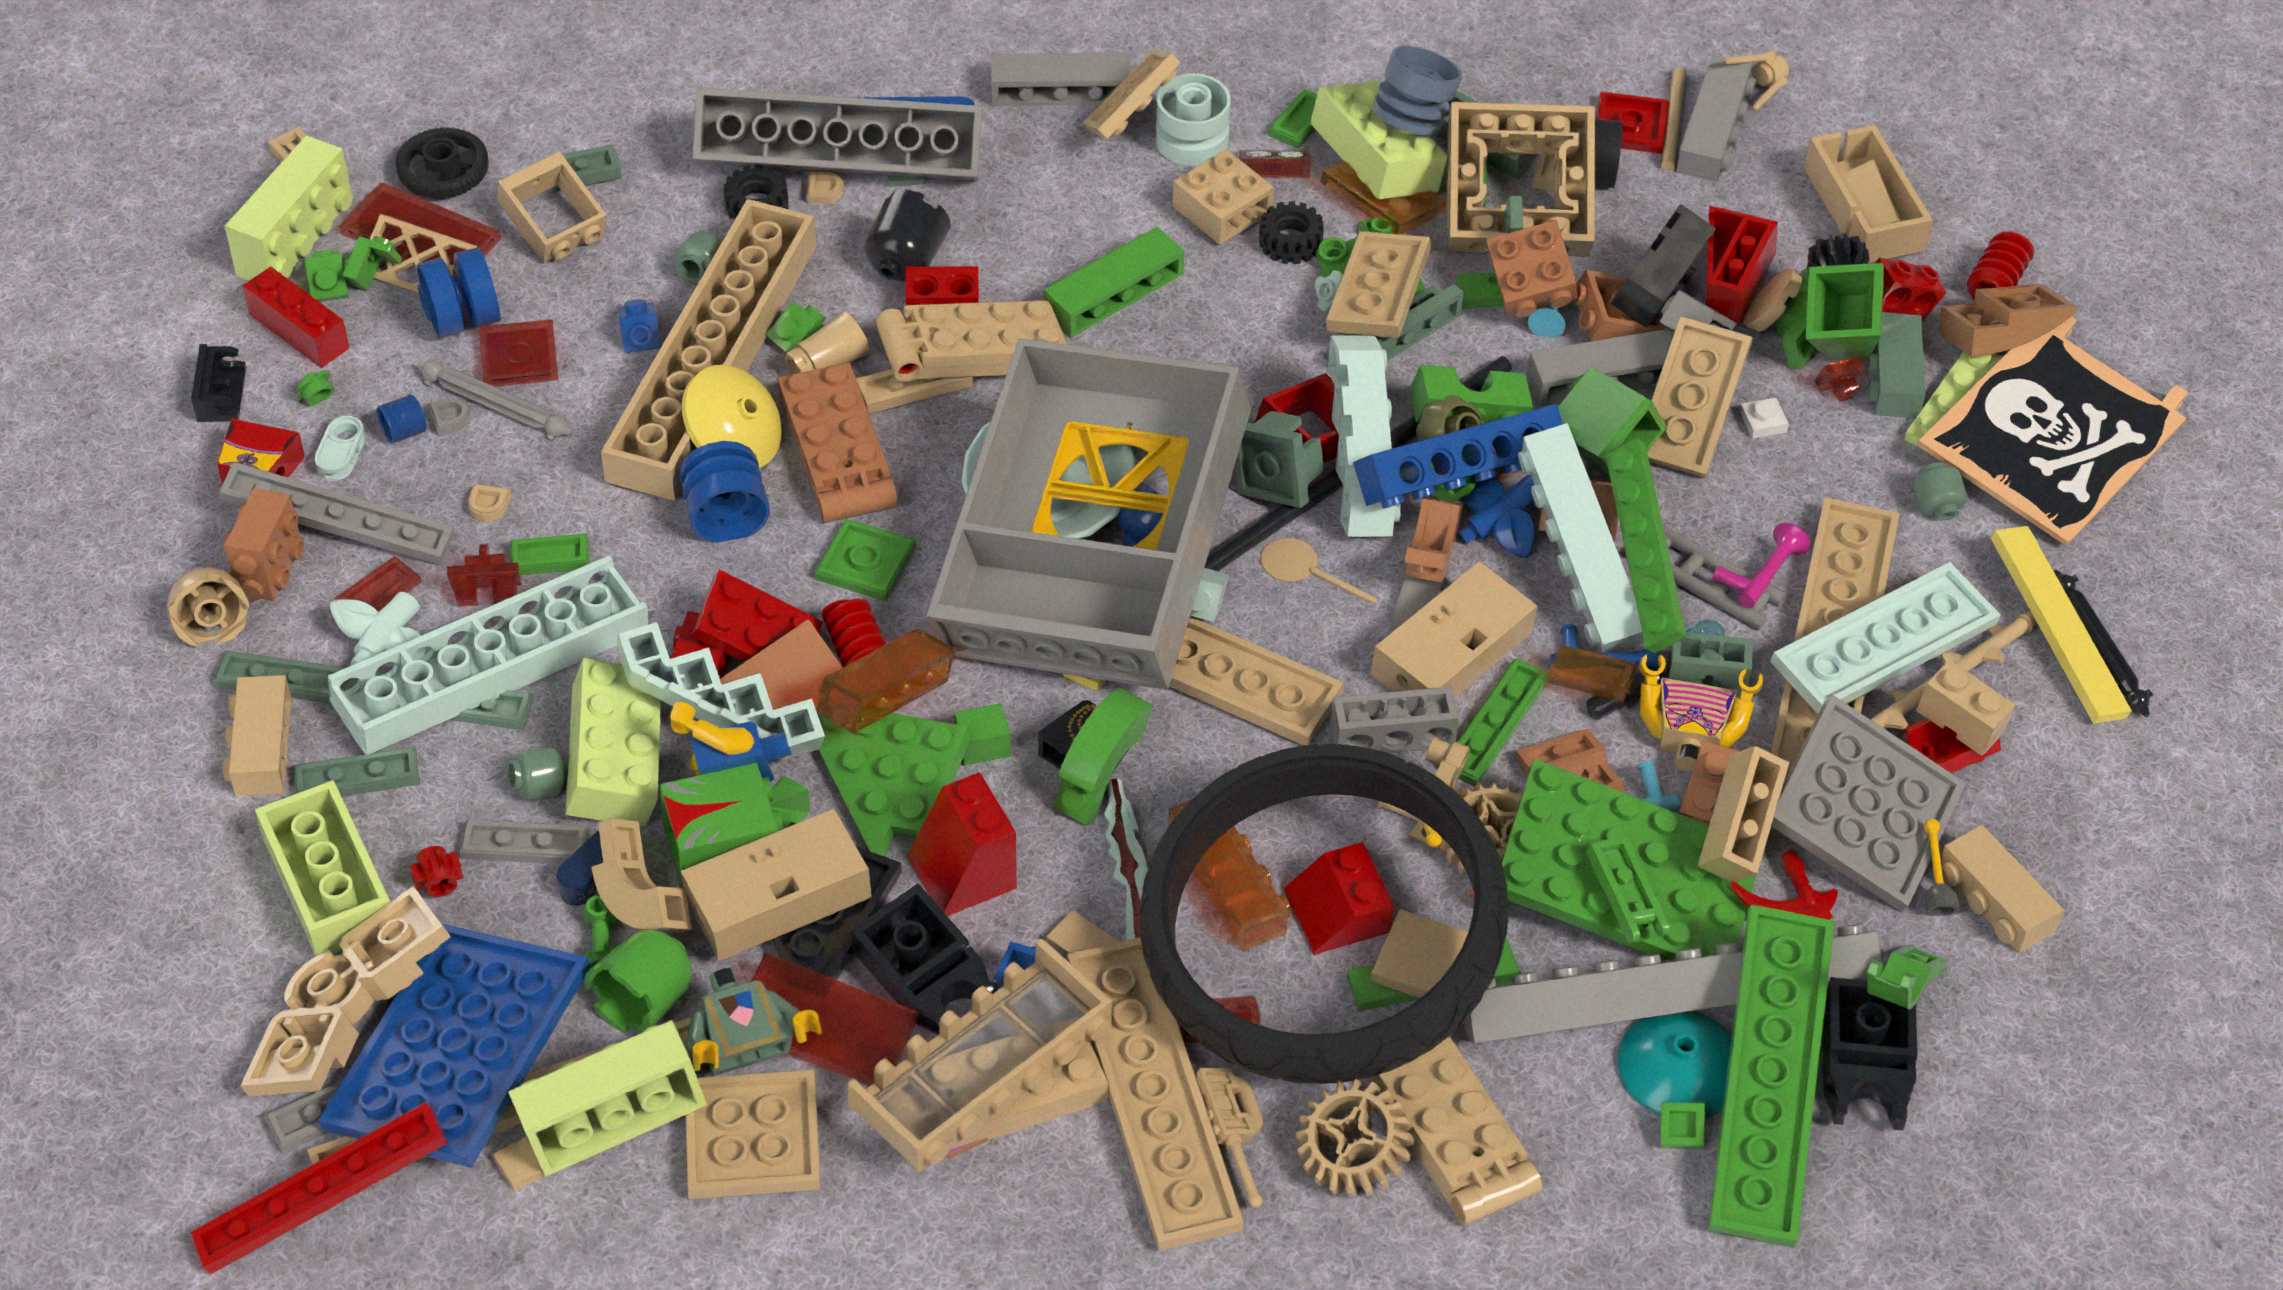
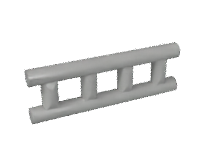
[1663,525,1787,630]

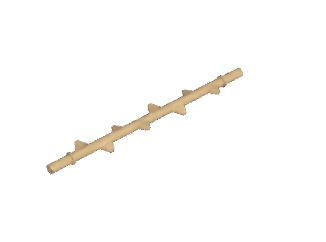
[1785,611,2038,779]

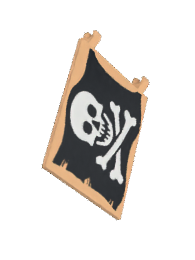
[1917,316,2188,546]

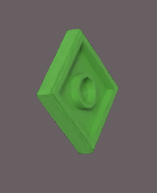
[814,519,916,601]

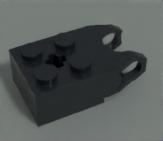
[851,883,997,1035]
[1823,977,1918,1131]

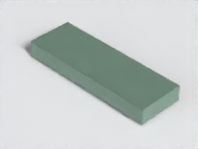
[293,746,421,797]

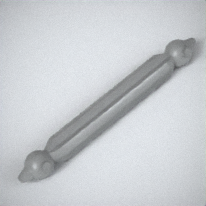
[416,357,573,441]

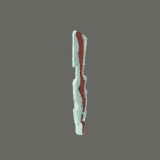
[1104,779,1148,940]

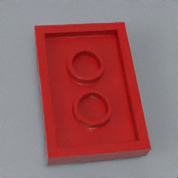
[691,569,823,662]

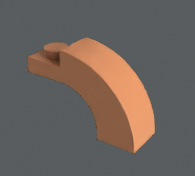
[1404,497,1463,583]

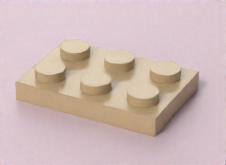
[1082,48,1181,139]

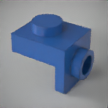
[617,299,661,353]

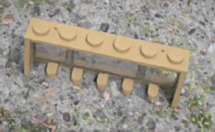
[847,938,1112,1174]

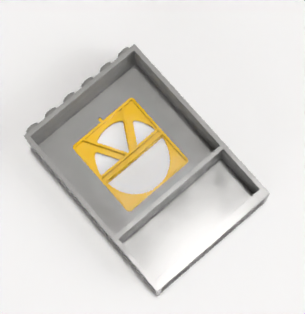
[926,338,1251,690]

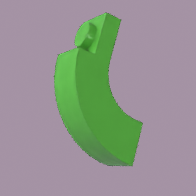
[1053,688,1154,825]

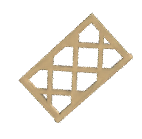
[370,214,477,294]

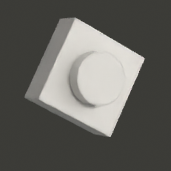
[1740,398,1789,439]

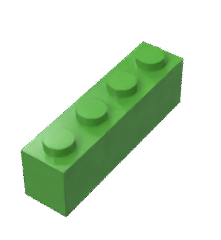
[1044,227,1185,338]

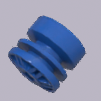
[679,441,770,543]

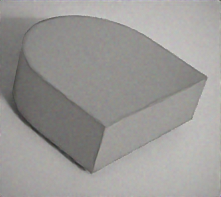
[428,398,471,436]

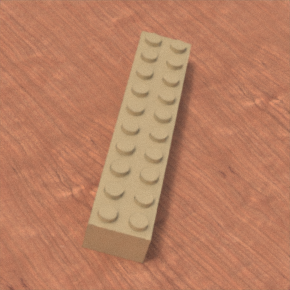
[601,199,816,501]

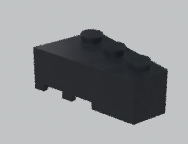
[1610,204,1716,328]

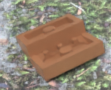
[1516,728,1624,792]

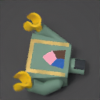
[686,968,822,1076]

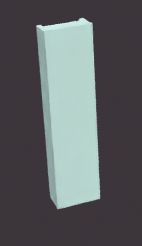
[328,555,648,756]

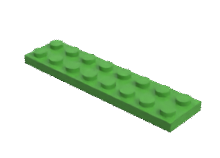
[1707,904,1835,1247]

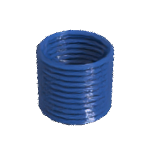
[376,394,427,444]

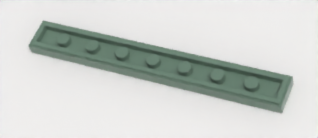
[213,651,534,730]

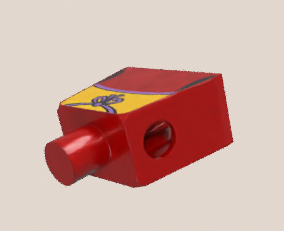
[217,418,305,506]

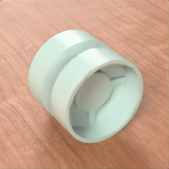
[1156,73,1231,166]

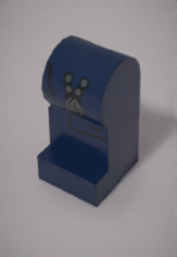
[556,831,603,906]

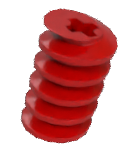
[1967,231,2035,300]
[821,598,891,684]

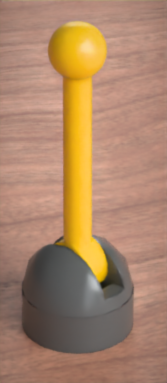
[1924,819,1960,916]

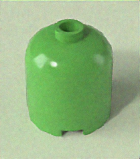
[584,929,693,1035]

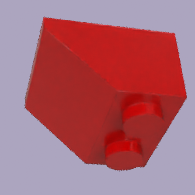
[1284,842,1394,955]

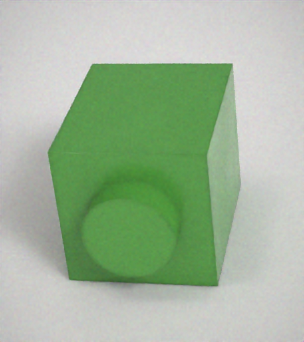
[954,703,1011,766]

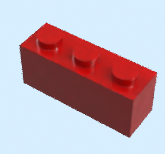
[242,266,350,368]

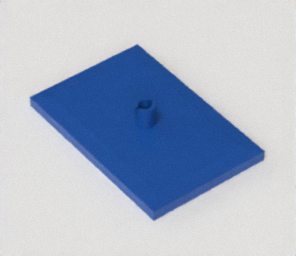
[318,924,591,1168]

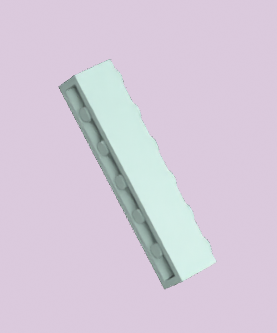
[1518,423,1644,653]

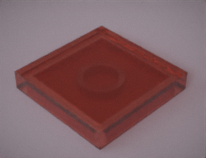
[479,319,559,387]

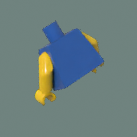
[670,702,792,782]

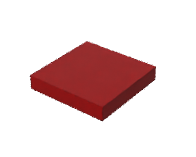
[1597,91,1669,154]

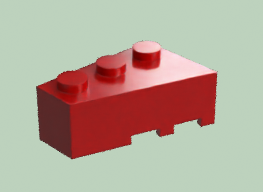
[1706,205,1778,323]

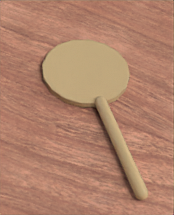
[1261,538,1378,604]

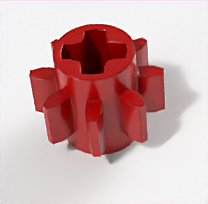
[409,846,464,897]

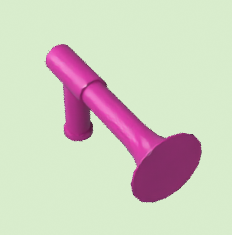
[1712,523,1810,608]

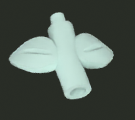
[329,592,430,666]

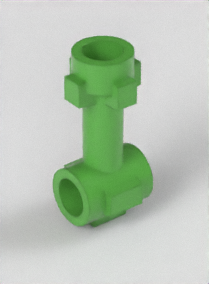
[583,895,616,969]

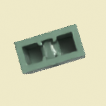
[1667,632,1753,697]

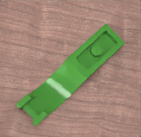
[1867,945,1947,1010]

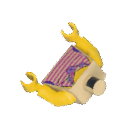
[1639,654,1763,772]

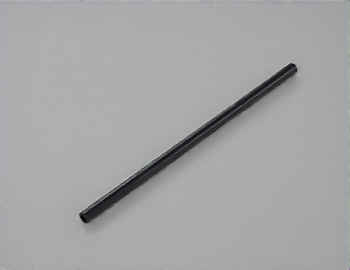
[1204,356,1512,571]

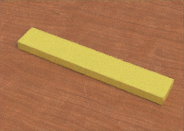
[1991,526,2132,724]

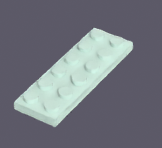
[1770,562,2001,714]

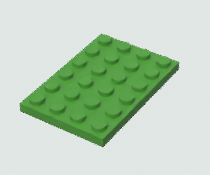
[1501,758,1756,960]

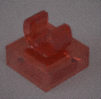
[1814,356,1864,402]

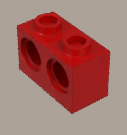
[1875,257,1947,322]
[905,266,979,305]

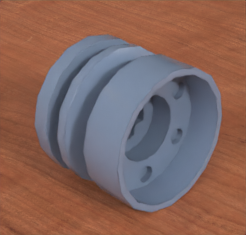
[1373,46,1462,136]

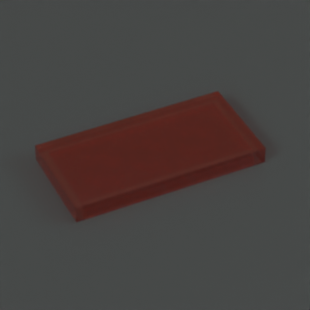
[340,182,501,274]
[752,952,919,1086]

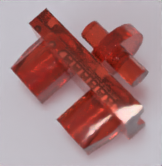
[447,543,522,607]

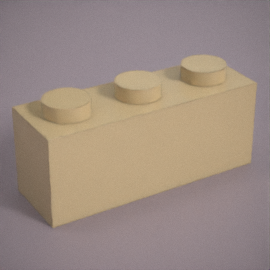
[223,675,292,796]
[1697,746,1789,882]
[1940,825,2064,953]

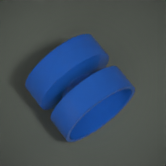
[417,247,501,338]

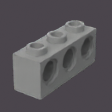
[1330,686,1459,753]

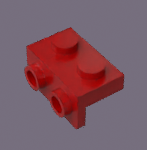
[1903,718,2001,774]

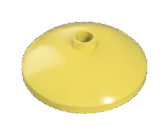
[682,365,782,469]

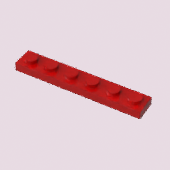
[190,1102,448,1274]

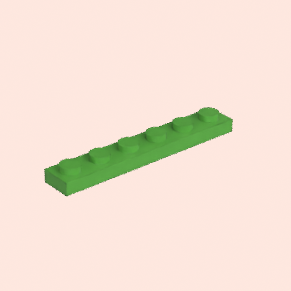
[1605,438,1687,654]

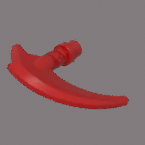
[1730,850,1838,920]

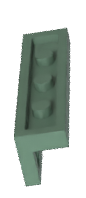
[1324,284,1464,361]

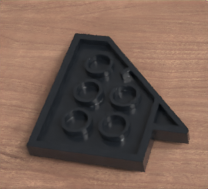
[772,822,902,998]

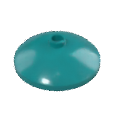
[1617,1011,1732,1118]

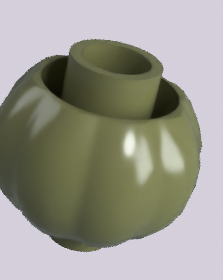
[1416,395,1485,461]

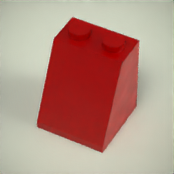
[907,772,1017,916]

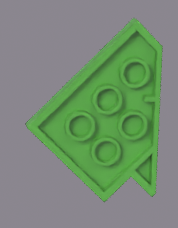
[818,701,972,857]

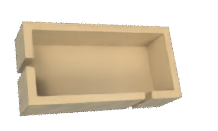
[1804,125,1933,263]

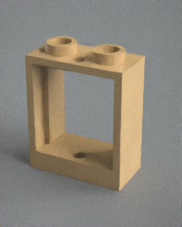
[497,151,607,263]

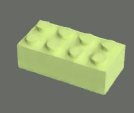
[1310,80,1448,199]
[225,135,353,281]
[565,658,661,826]
[255,780,390,956]
[508,1020,707,1177]

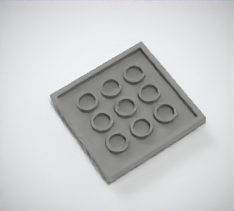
[1771,694,1966,912]

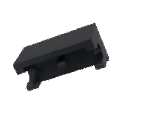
[191,344,247,422]

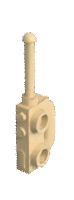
[1195,1067,1263,1208]

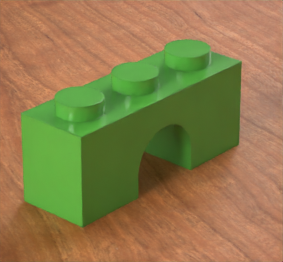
[1409,364,1533,423]

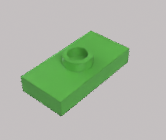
[1456,273,1504,308]

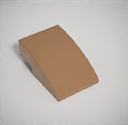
[1939,284,2076,357]

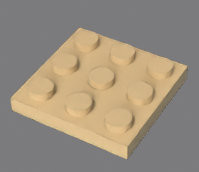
[686,1069,821,1200]

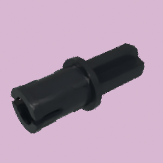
[1586,667,1661,720]

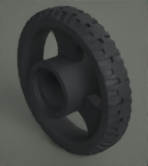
[396,127,489,199]

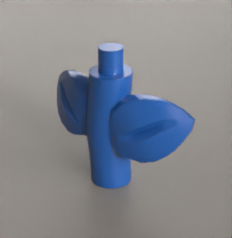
[1458,474,1536,559]

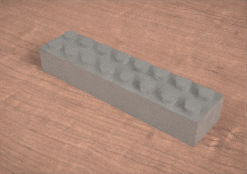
[693,87,982,181]

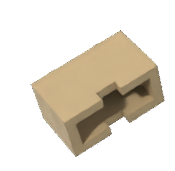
[1916,659,2016,756]

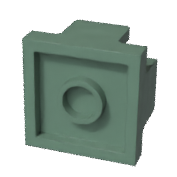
[1235,411,1324,508]

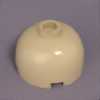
[167,567,249,647]

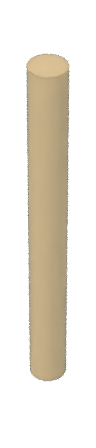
[1661,68,1686,170]

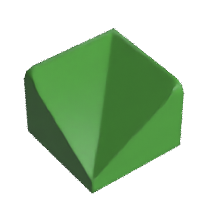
[769,776,810,829]

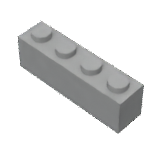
[991,52,1130,106]
[1676,54,1756,182]
[1527,329,1674,406]

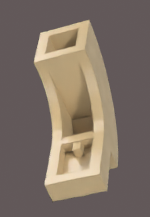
[591,818,692,932]

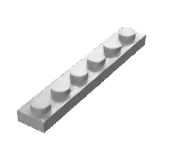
[219,462,454,565]

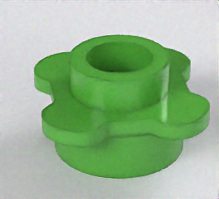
[297,370,334,406]

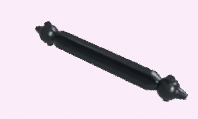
[2054,570,2153,717]

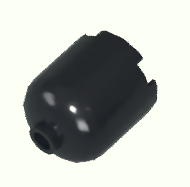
[865,189,951,282]

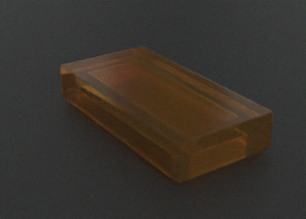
[1547,644,1637,702]

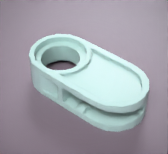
[314,416,365,481]

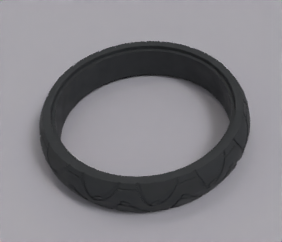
[1140,744,1509,1084]

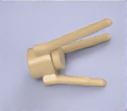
[1724,50,1789,111]

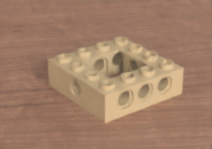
[1447,102,1595,256]

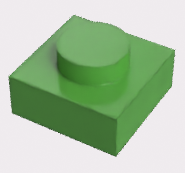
[1661,1102,1705,1149]

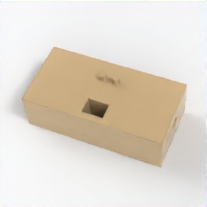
[1370,561,1538,698]
[681,809,872,961]

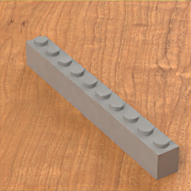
[1463,924,1883,1043]

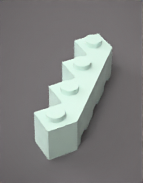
[1327,336,1400,537]
[616,622,825,761]

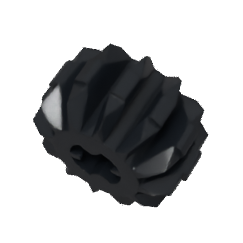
[1807,233,1870,274]

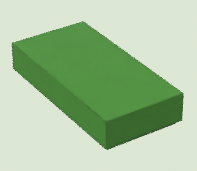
[1268,89,1317,149]
[510,533,590,576]

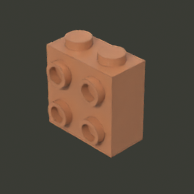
[1486,220,1578,318]
[223,488,304,601]

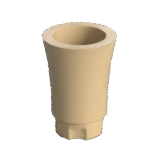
[784,311,870,374]

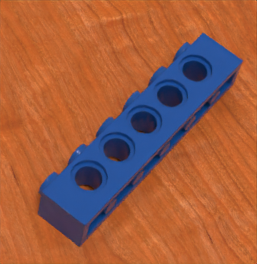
[1353,404,1563,509]

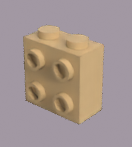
[1172,149,1274,245]

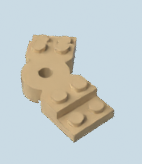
[240,886,451,1097]

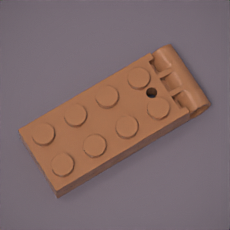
[778,362,898,524]

